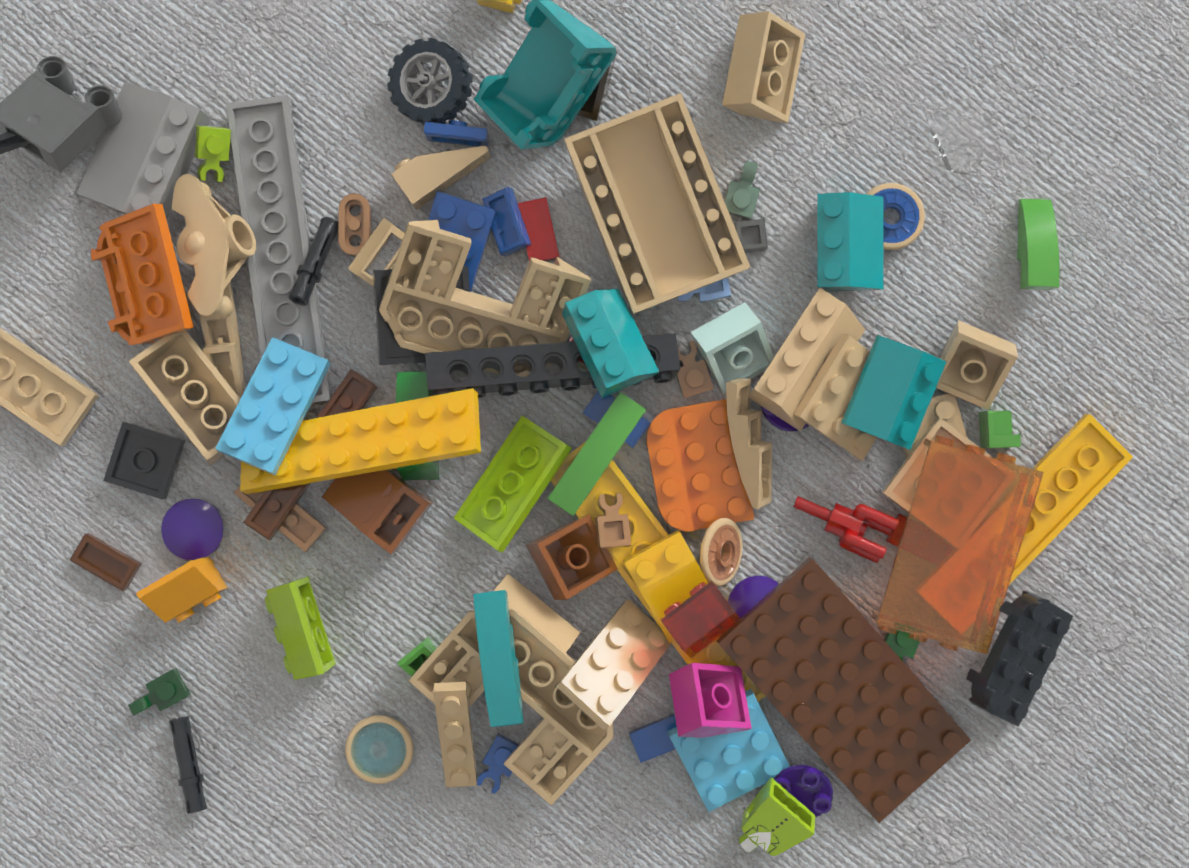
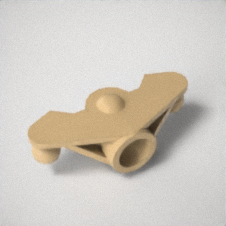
[171,174,256,319]

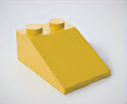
[623,530,723,643]

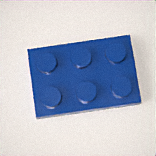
[428,191,497,292]

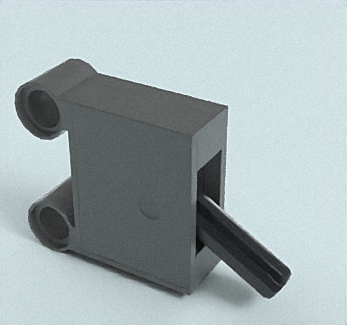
[0,56,122,173]

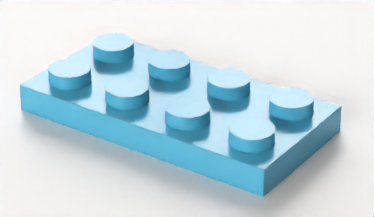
[215,337,331,476]

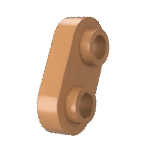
[338,193,372,257]

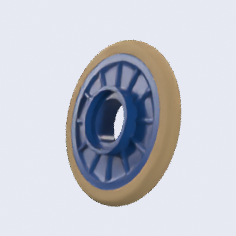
[866,183,925,250]

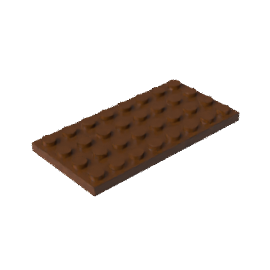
[716,557,971,823]

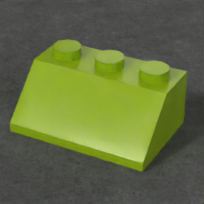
[265,576,336,680]

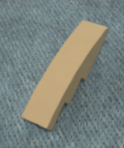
[199,281,245,399]
[726,378,772,509]

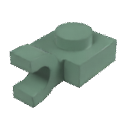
[724,160,760,220]

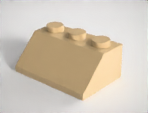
[722,11,805,123]
[494,574,580,653]

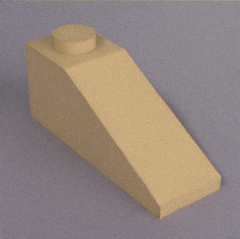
[391,146,491,210]

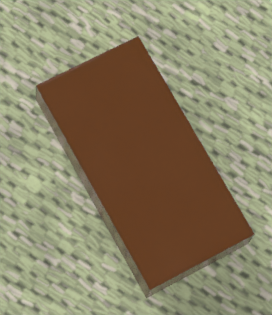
[70,533,142,591]

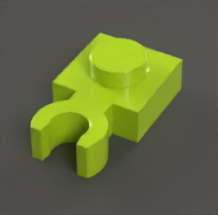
[195,125,231,182]

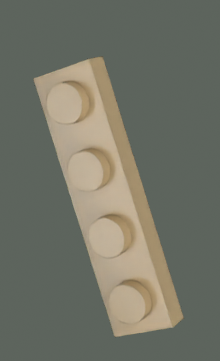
[433,682,477,787]

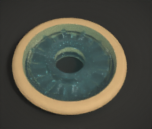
[345,715,413,784]

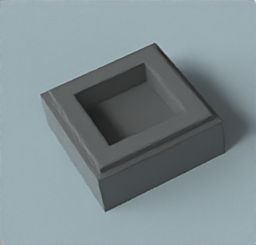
[733,219,768,253]

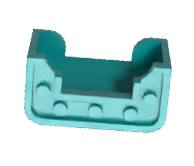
[474,0,617,150]

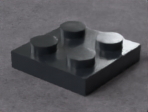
[103,422,185,499]

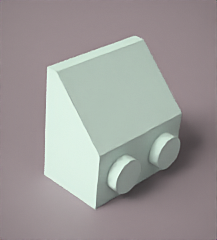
[691,303,774,394]

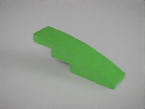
[547,392,646,516]

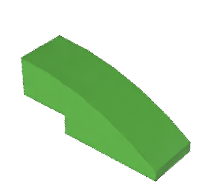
[1017,199,1059,290]

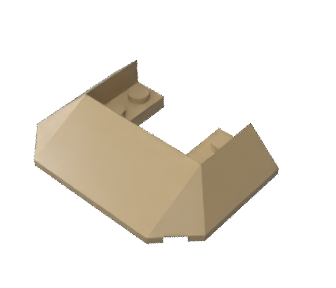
[379,220,591,377]
[409,608,614,806]

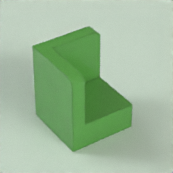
[979,411,1021,449]

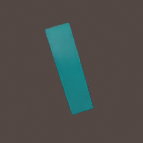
[473,590,524,727]

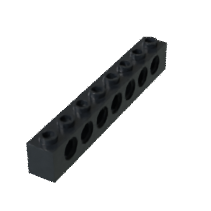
[425,333,680,398]

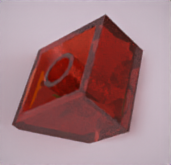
[661,581,740,658]

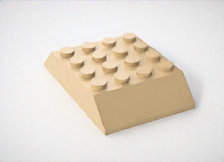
[564,93,751,314]

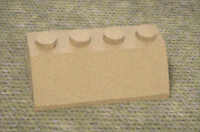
[748,288,865,431]
[129,330,240,466]

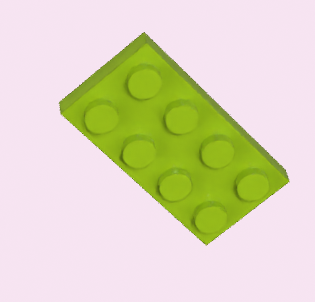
[454,415,572,553]

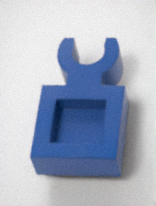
[477,733,519,794]

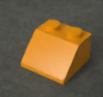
[136,556,228,623]

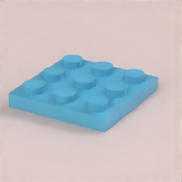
[667,689,790,812]

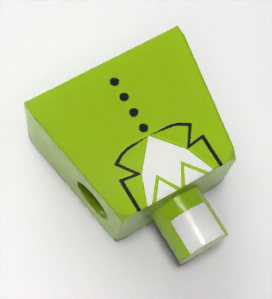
[739,778,815,856]

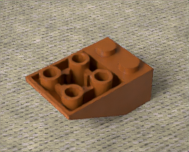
[322,469,433,554]

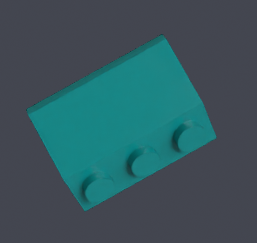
[817,192,884,292]
[562,289,659,398]
[841,335,947,450]

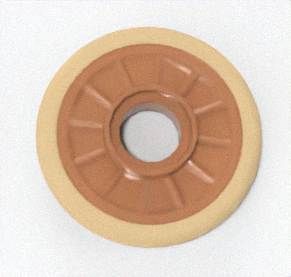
[700,518,743,586]

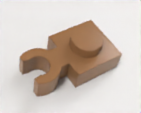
[677,341,714,398]
[595,493,631,549]

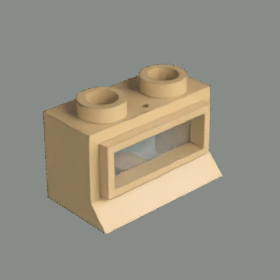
[348,218,405,287]

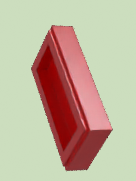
[517,197,560,262]

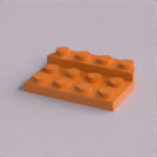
[91,203,194,345]
[646,399,754,531]

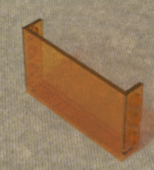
[871,435,1044,654]

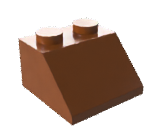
[526,514,618,600]

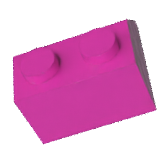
[669,663,752,738]

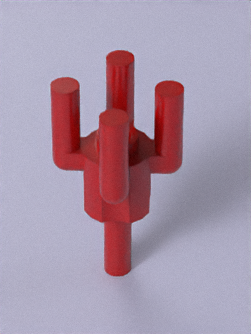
[793,496,899,563]

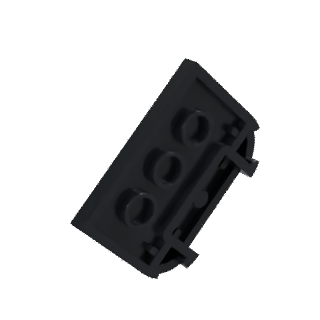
[966,591,1073,727]

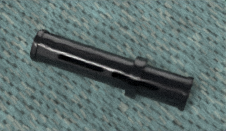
[288,217,339,306]
[169,716,207,814]

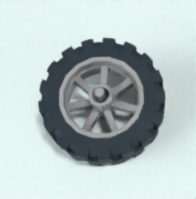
[387,38,473,125]

